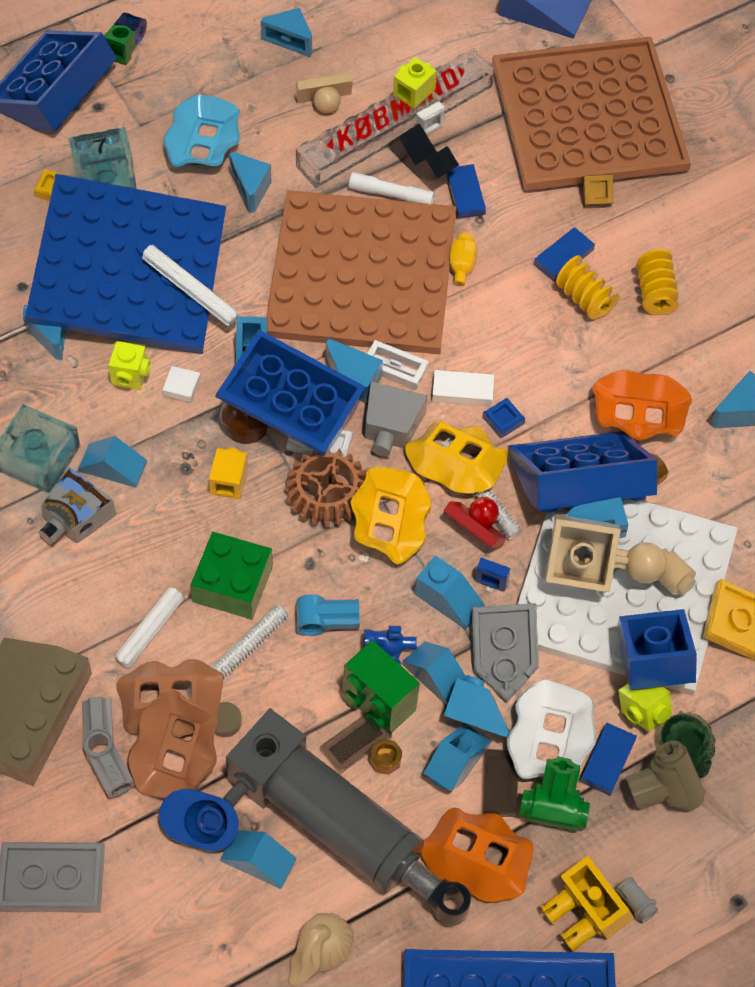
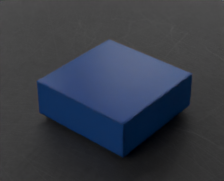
[482,398,525,438]
[475,557,511,592]

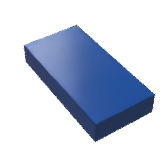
[446,164,486,219]
[534,227,595,282]
[580,723,637,796]

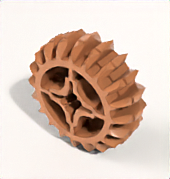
[285,449,366,528]

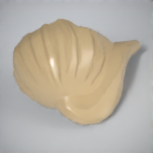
[289,913,354,986]

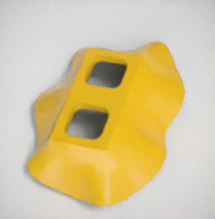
[405,420,508,494]
[351,467,432,564]

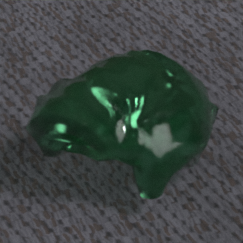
[659,710,716,778]

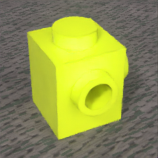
[393,57,437,109]
[108,341,151,390]
[618,683,672,732]

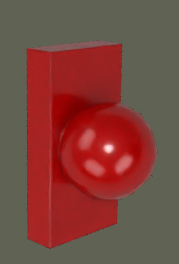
[444,497,507,548]

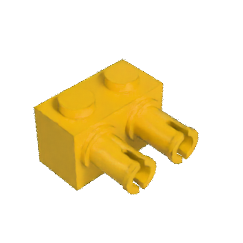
[540,855,635,952]

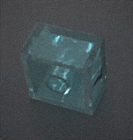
[69,127,137,189]
[0,404,81,493]

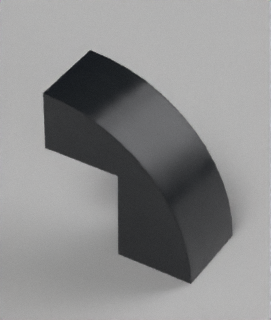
[388,123,459,180]

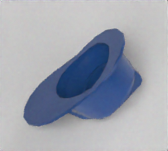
[159,788,239,851]

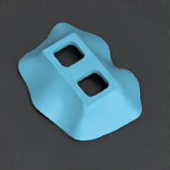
[163,95,240,167]

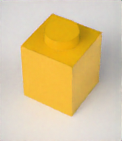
[209,448,248,500]

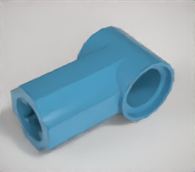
[296,594,360,636]

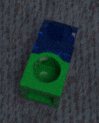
[104,12,147,65]

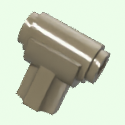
[626,741,705,810]

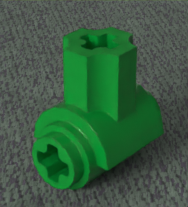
[519,756,590,831]

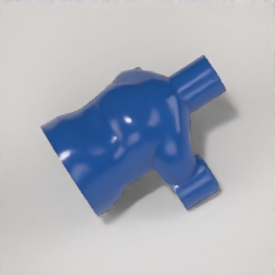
[363,626,417,665]

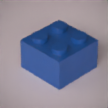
[619,609,697,690]

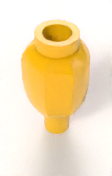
[450,233,478,286]

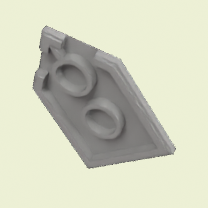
[472,603,539,701]

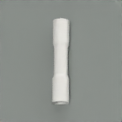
[349,172,435,204]

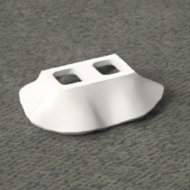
[507,680,596,779]

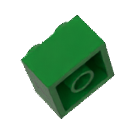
[190,531,273,620]
[343,640,420,735]

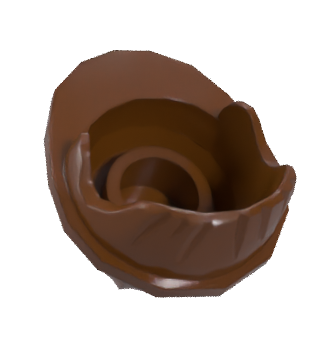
[219,402,268,444]

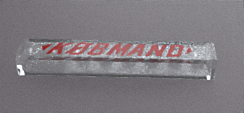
[296,48,494,188]

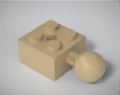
[545,514,666,592]

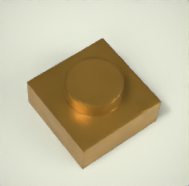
[583,174,614,205]

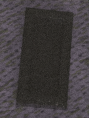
[320,712,392,775]
[482,749,518,818]

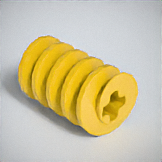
[636,249,679,315]
[556,255,619,320]

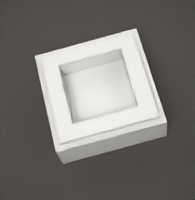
[416,101,445,135]
[162,366,201,403]

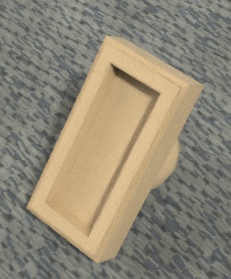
[296,72,353,113]

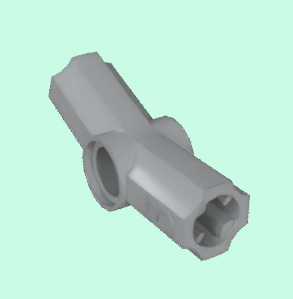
[82,697,135,798]

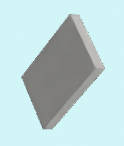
[0,842,105,913]

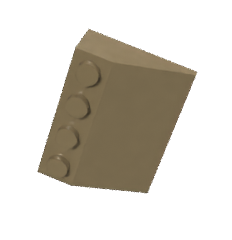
[0,637,92,787]

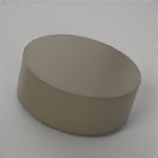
[214,702,242,737]

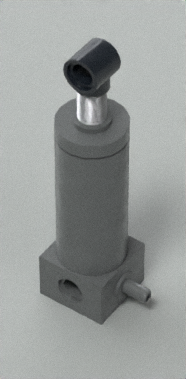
[223,708,471,926]

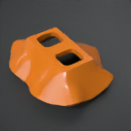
[592,370,692,441]
[421,807,533,902]

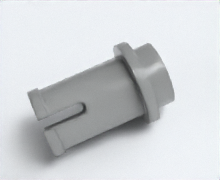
[615,877,658,923]

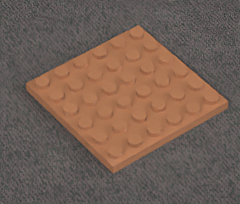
[492,37,691,191]
[267,190,456,355]

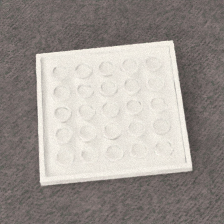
[518,499,738,696]

